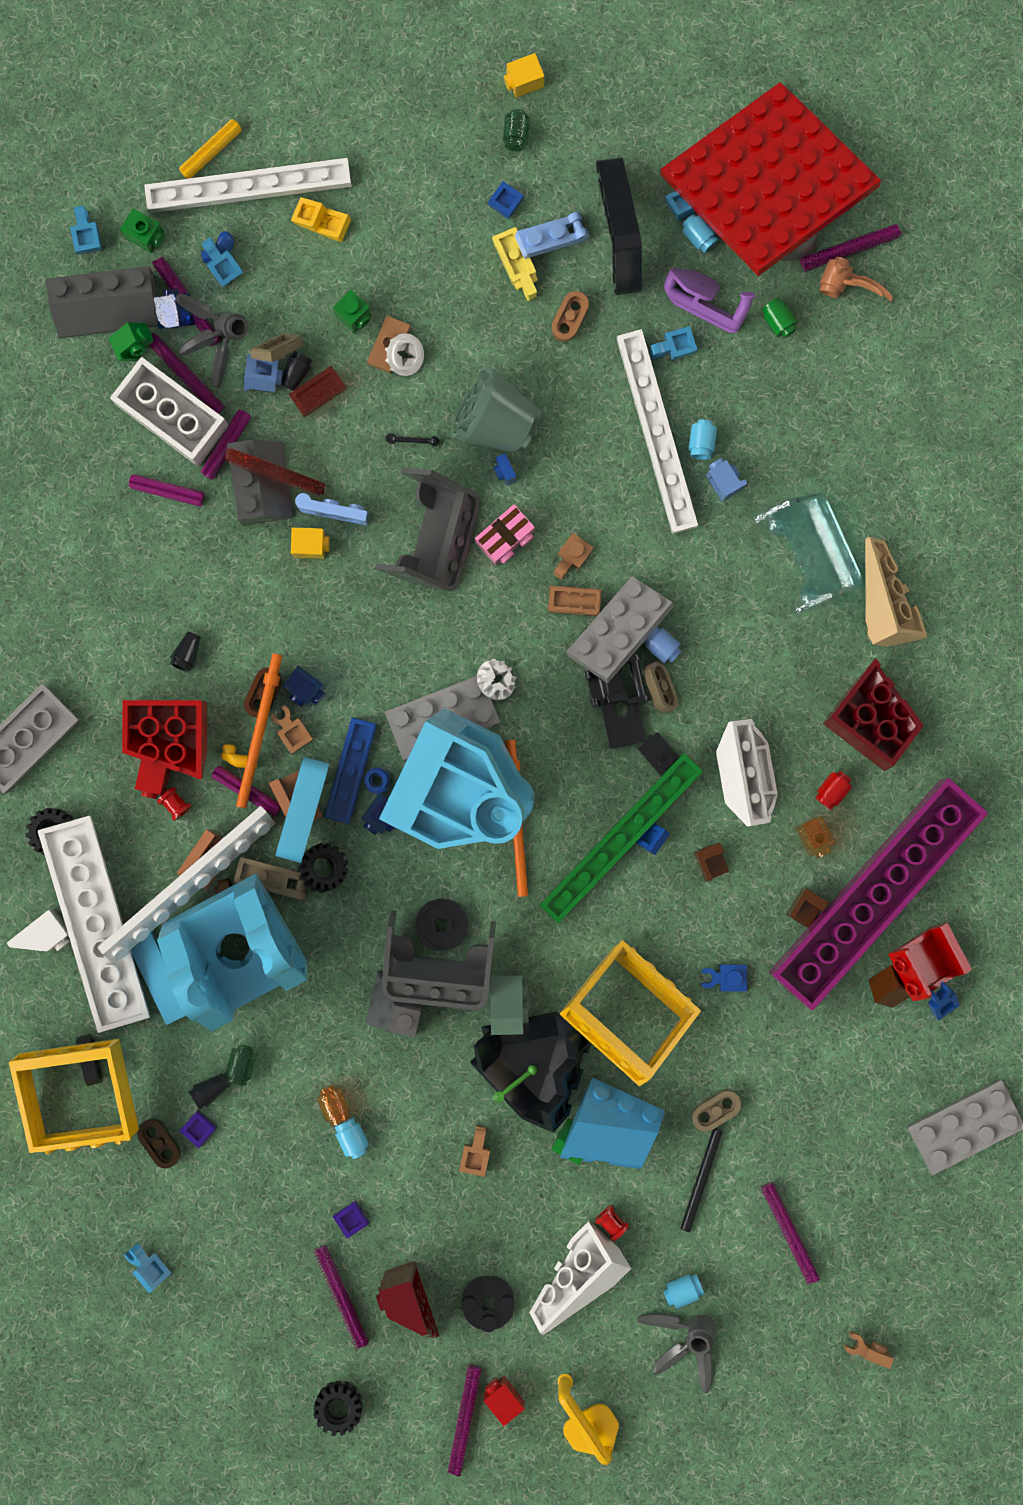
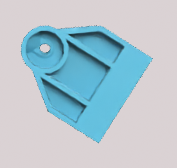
[379,708,535,849]
[157,873,308,1032]

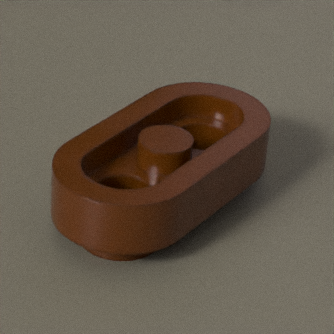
[244,668,282,718]

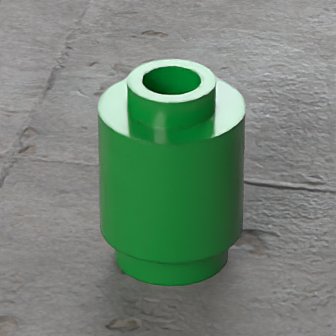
[762,297,798,338]

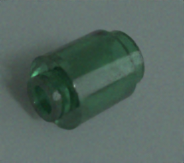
[502,109,530,152]
[225,1044,257,1086]

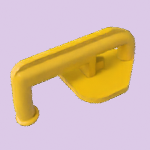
[557,1374,619,1465]

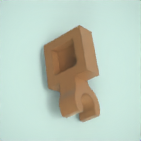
[553,533,594,580]
[459,1125,490,1177]
[844,1331,894,1369]

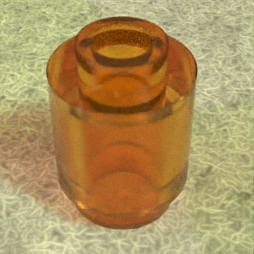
[316,1084,350,1127]

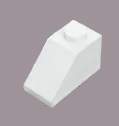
[7,909,70,952]

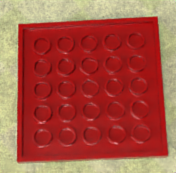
[660,82,881,276]

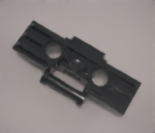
[584,627,650,749]

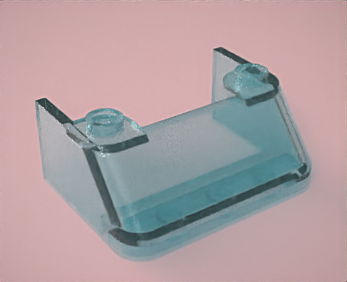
[754,493,862,614]

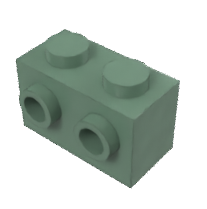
[490,975,528,1035]

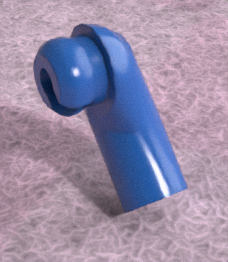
[201,231,234,264]

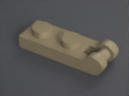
[233,857,307,901]

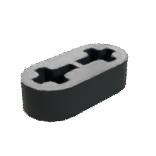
[76,1034,103,1086]

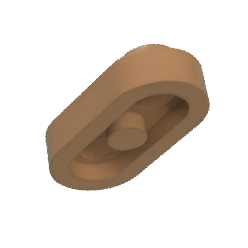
[552,291,589,342]

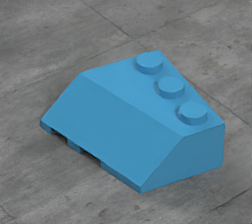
[560,1078,665,1169]

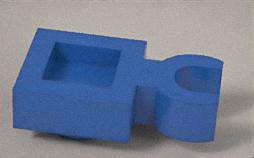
[701,964,747,991]
[928,982,960,1021]

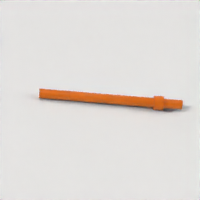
[236,653,283,808]
[505,740,528,897]

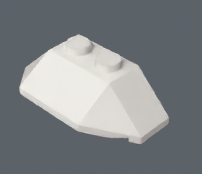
[716,719,778,826]

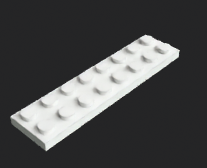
[38,815,151,1033]

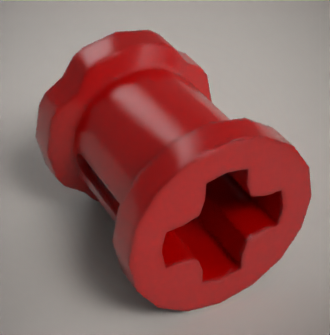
[157,787,192,821]
[595,1205,630,1242]

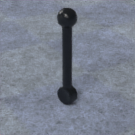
[386,433,439,446]

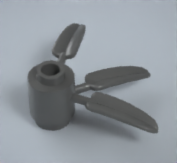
[176,294,248,388]
[637,1314,716,1393]

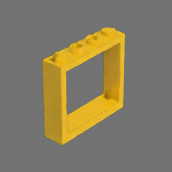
[560,940,701,1086]
[9,1039,139,1154]

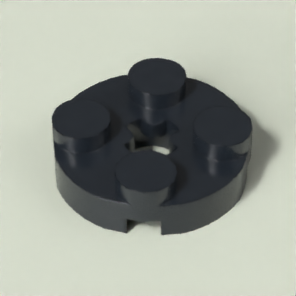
[416,898,468,951]
[461,1276,515,1332]

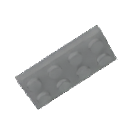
[566,576,673,683]
[385,676,500,760]
[0,683,81,794]
[906,1079,1023,1175]

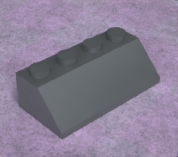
[46,266,161,338]

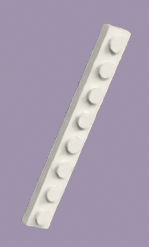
[144,158,352,213]
[616,329,698,534]
[97,806,275,964]

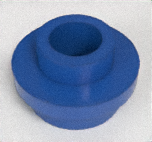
[364,768,391,794]

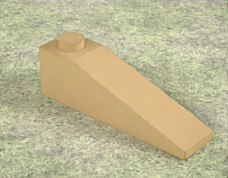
[865,537,927,647]

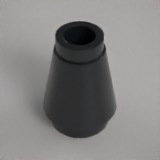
[281,351,312,392]
[170,632,201,672]
[188,1073,230,1109]

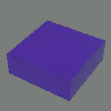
[180,1110,218,1148]
[333,1200,370,1239]

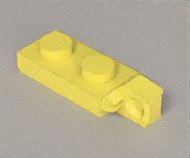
[492,227,538,301]

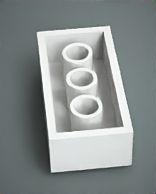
[110,357,229,467]

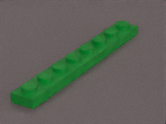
[539,753,703,923]

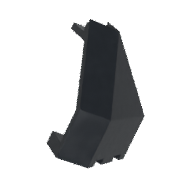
[470,1012,592,1133]

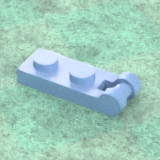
[515,212,590,259]
[295,493,369,526]

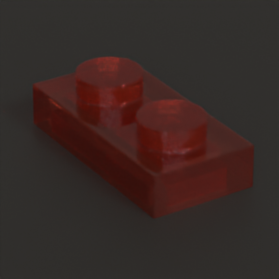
[289,366,346,418]

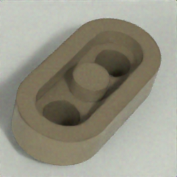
[644,661,678,713]
[691,1090,741,1132]

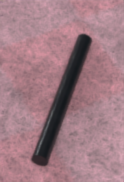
[680,1128,723,1232]

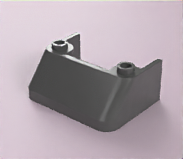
[375,468,480,591]
[382,910,496,1010]

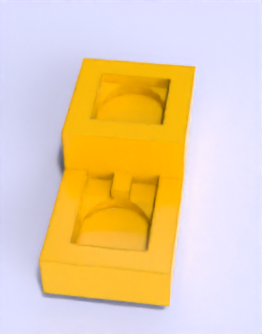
[291,197,351,242]

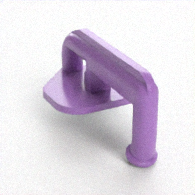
[664,268,755,333]

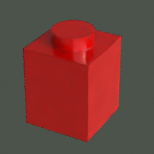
[134,760,171,799]
[484,1376,525,1427]

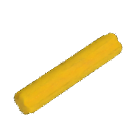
[179,119,242,179]

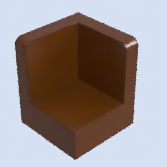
[693,843,729,882]
[786,888,829,927]
[869,965,910,1008]

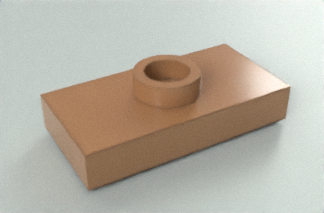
[367,316,411,374]
[548,585,602,616]

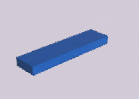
[324,717,377,824]

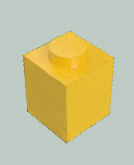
[504,53,544,98]
[291,528,330,559]

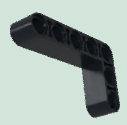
[596,157,642,295]

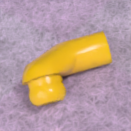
[221,744,257,768]

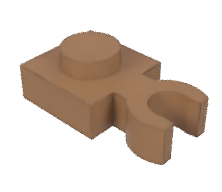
[271,706,314,755]

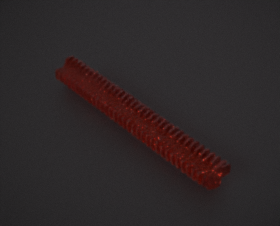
[225,447,325,497]

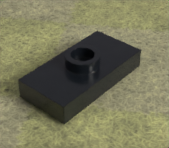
[637,732,679,776]

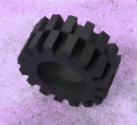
[25,808,73,855]
[297,843,349,893]
[313,1381,363,1436]

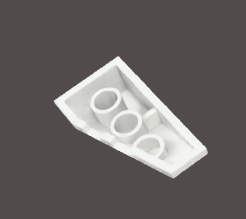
[529,1221,631,1335]

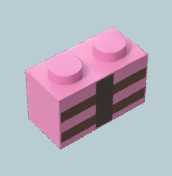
[475,504,535,565]

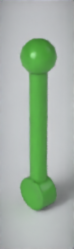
[493,1065,538,1103]

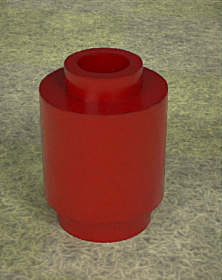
[815,771,853,810]

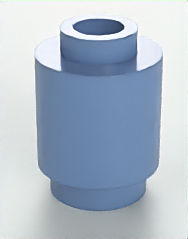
[644,627,681,663]

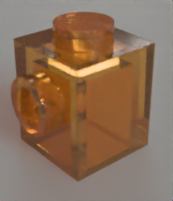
[794,816,836,858]

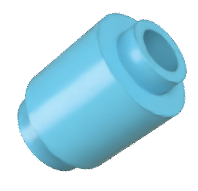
[682,214,720,253]
[689,420,717,460]
[334,1117,369,1159]
[663,1274,705,1310]

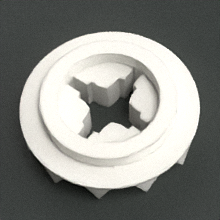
[385,333,424,376]
[477,659,517,700]

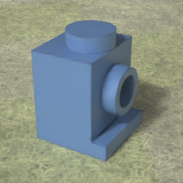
[244,354,283,392]
[706,458,747,502]

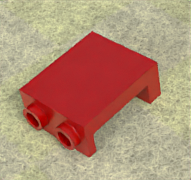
[888,923,972,1001]

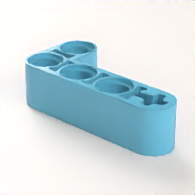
[275,756,329,863]

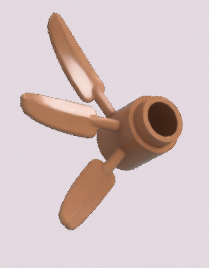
[819,257,893,301]

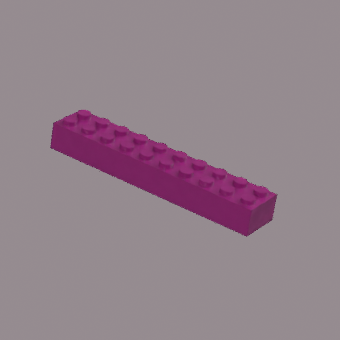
[768,778,988,1011]

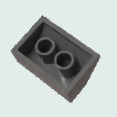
[227,440,294,526]

